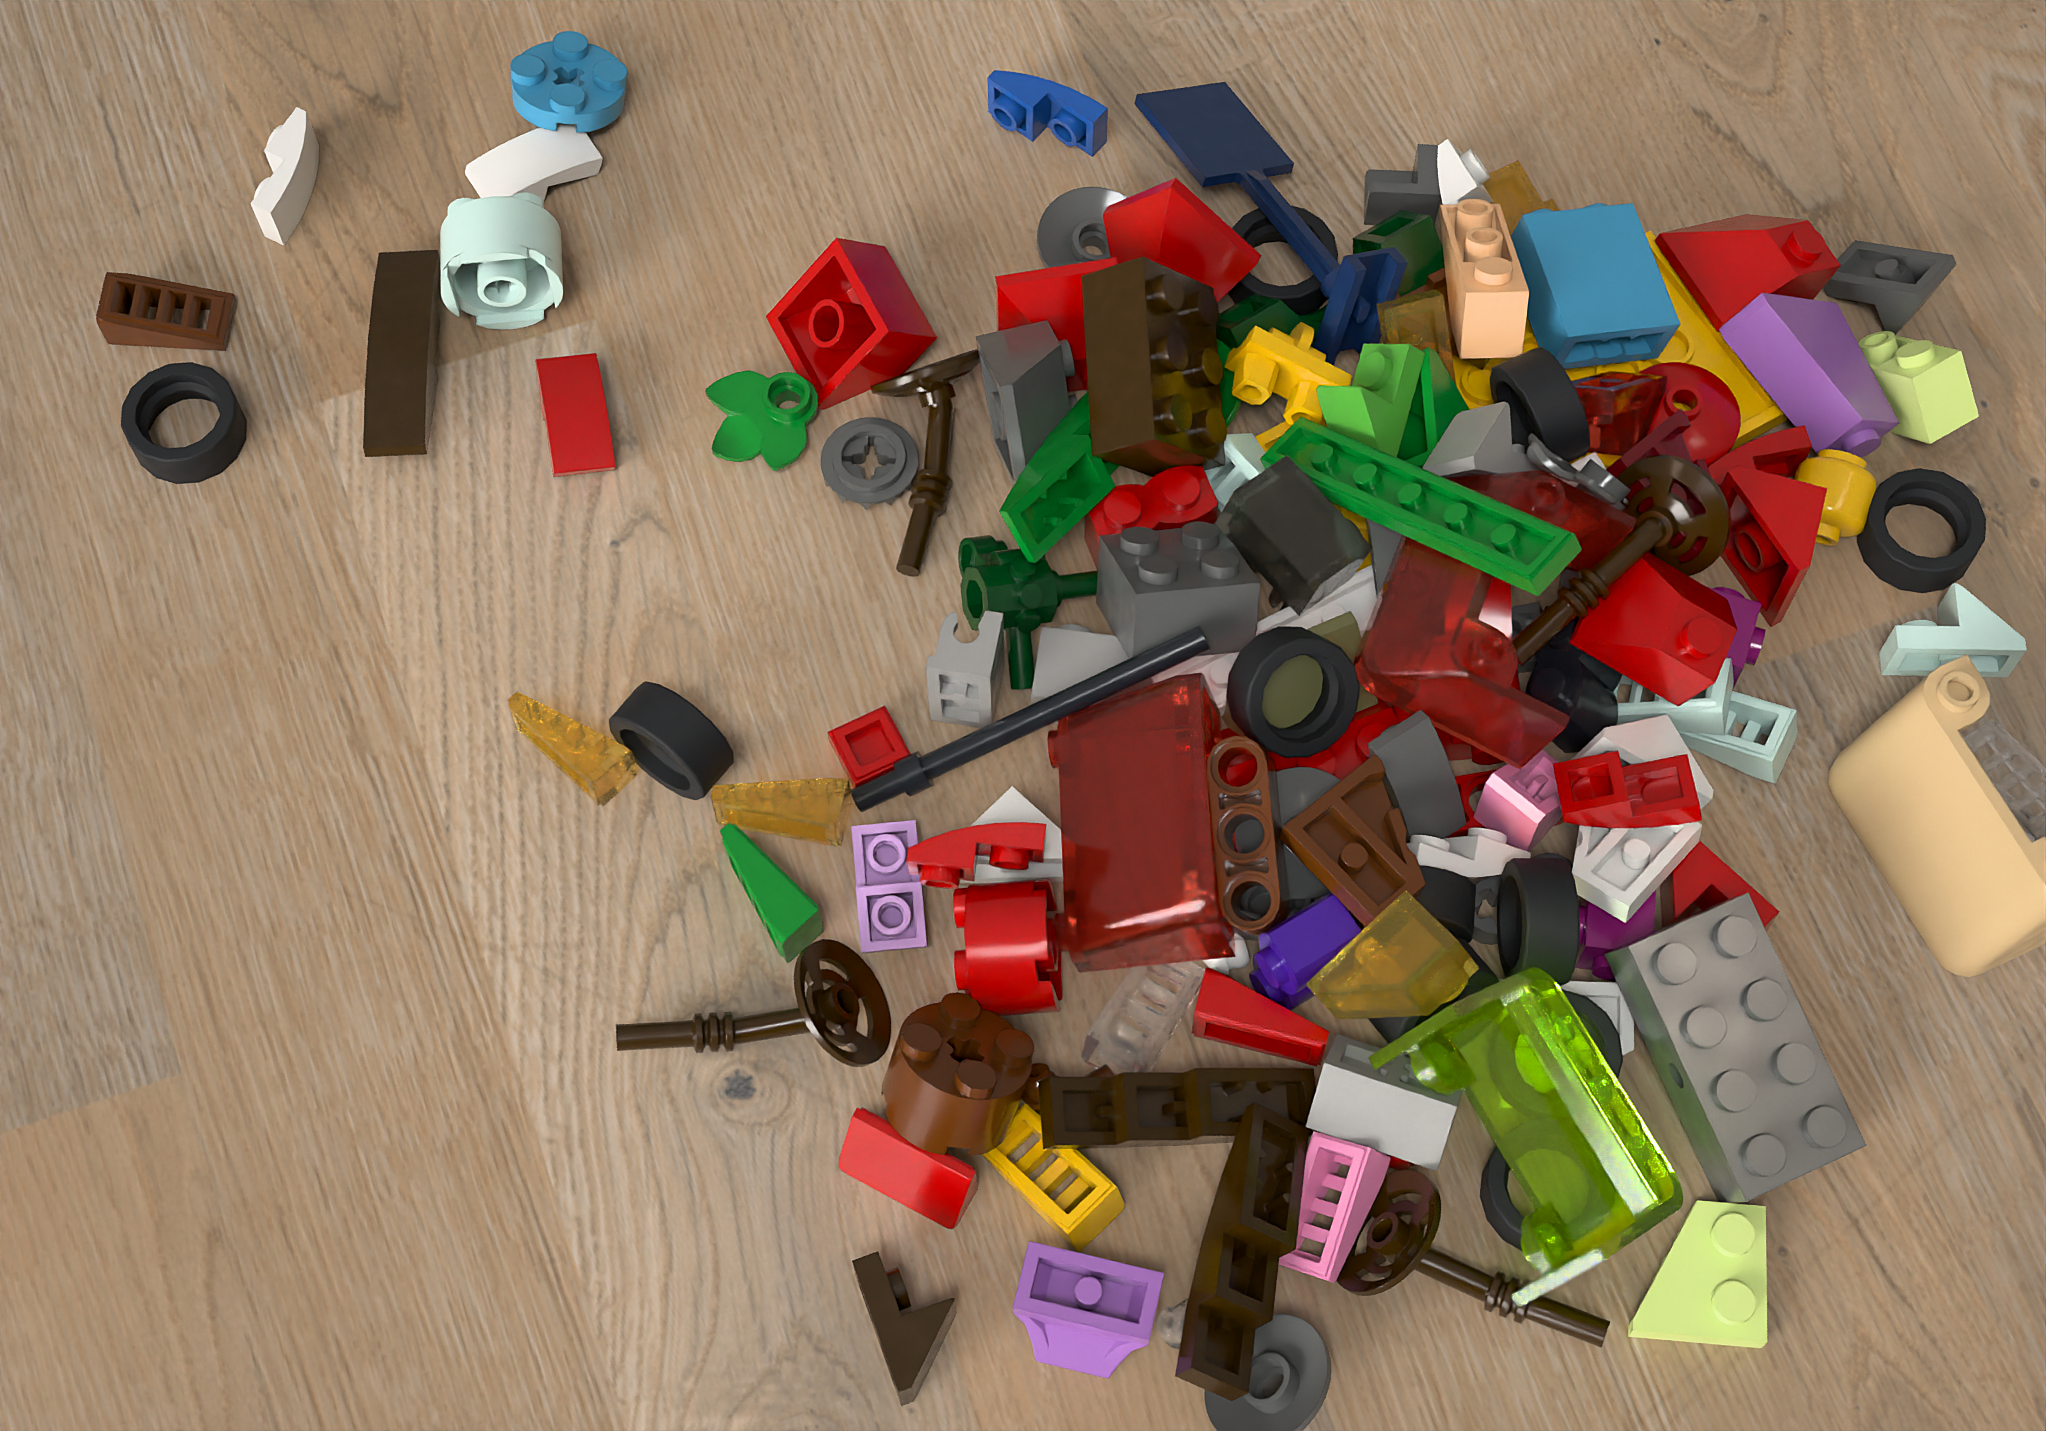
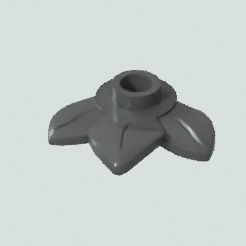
[1527,433,1631,517]

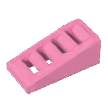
[1279,1131,1391,1283]

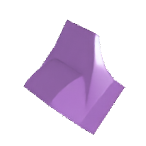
[1013,1241,1164,1378]

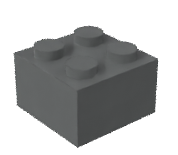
[1096,521,1261,659]

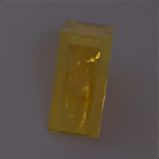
[1305,890,1479,1020]

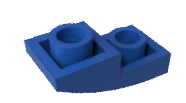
[987,70,1108,157]

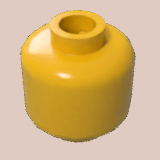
[1794,449,1876,546]

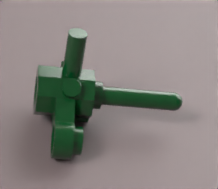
[958,535,1098,690]

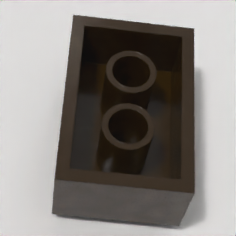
[1081,257,1227,477]

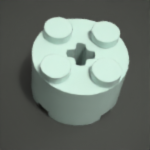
[440,192,563,330]

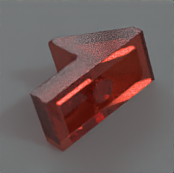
[1572,371,1667,456]

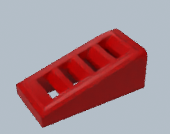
[1191,967,1329,1067]

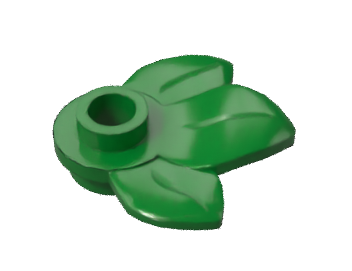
[705,370,818,471]

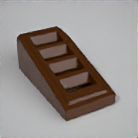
[96,272,236,351]

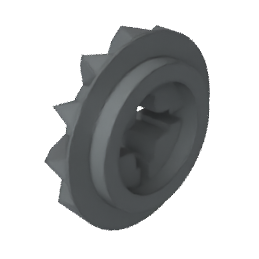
[820,417,919,510]

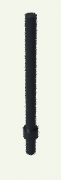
[851,626,1211,812]

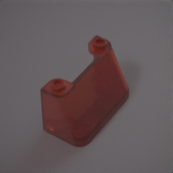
[1047,672,1236,973]

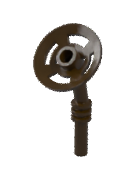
[870,349,980,577]
[1505,455,1731,666]
[616,939,891,1067]
[1336,1170,1611,1348]

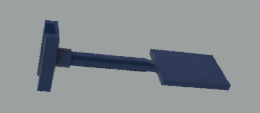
[1134,82,1408,366]

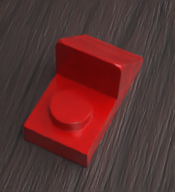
[1660,840,1780,932]

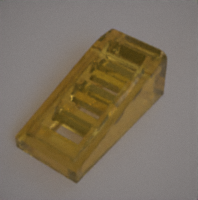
[507,691,638,806]
[710,778,852,847]

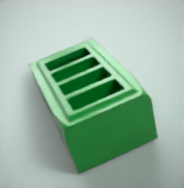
[720,822,824,963]

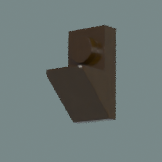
[852,1251,957,1406]

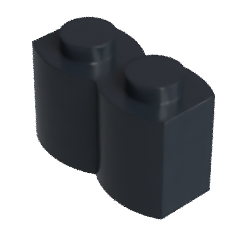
[1525,606,1623,753]

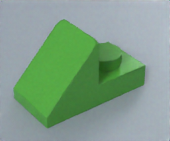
[1316,344,1425,457]

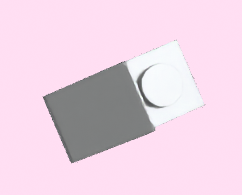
[1422,402,1552,494]

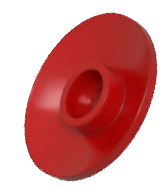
[1616,362,1741,467]

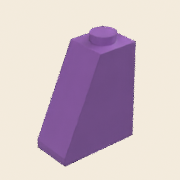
[1719,293,1899,458]

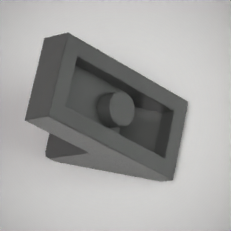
[1824,240,1957,335]

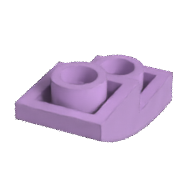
[851,820,927,954]

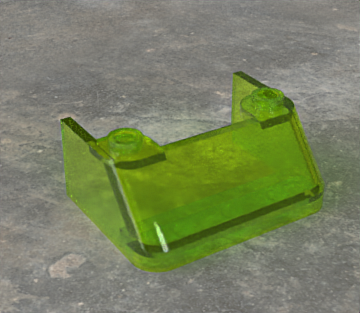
[1368,967,1683,1308]

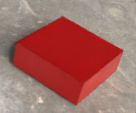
[828,706,911,788]

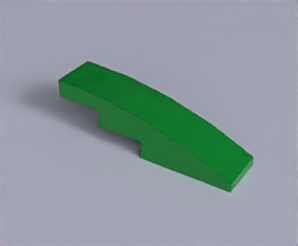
[999,391,1120,563]

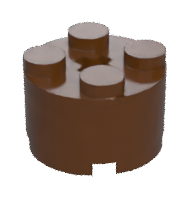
[881,992,1034,1156]

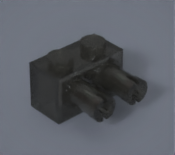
[1215,455,1373,616]

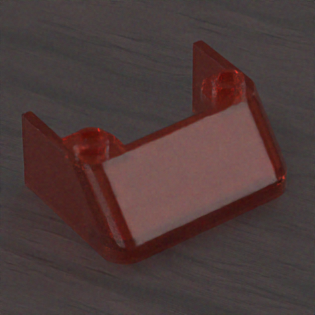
[1354,470,1637,769]

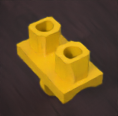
[1224,322,1352,425]

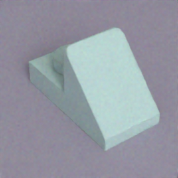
[1879,583,2027,677]

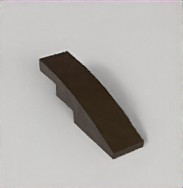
[363,250,441,457]
[1038,1068,1320,1149]
[1175,1102,1309,1401]

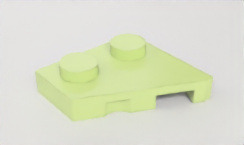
[1628,1200,1767,1348]

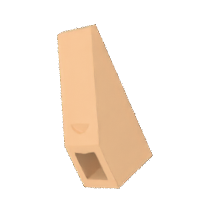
[1439,199,1529,359]

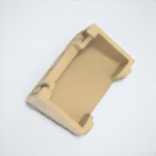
[1828,654,2046,977]

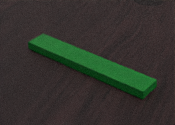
[1260,417,1582,597]

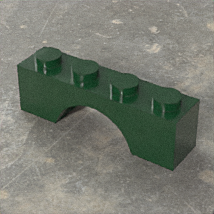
[1216,210,1445,393]

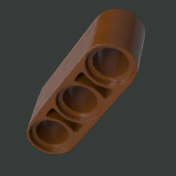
[1207,736,1289,936]

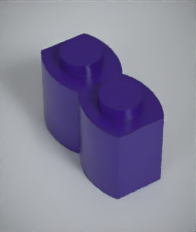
[1249,892,1365,1011]

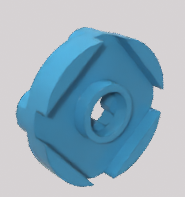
[510,31,628,133]

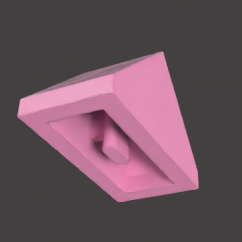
[1473,746,1563,852]

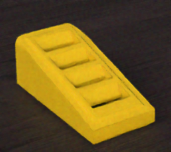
[981,1103,1125,1252]

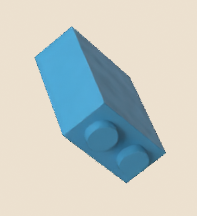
[1511,203,1680,369]

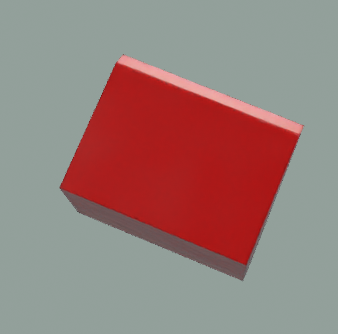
[1720,465,1827,627]

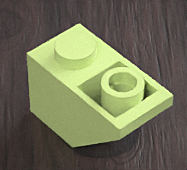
[1858,331,1979,444]

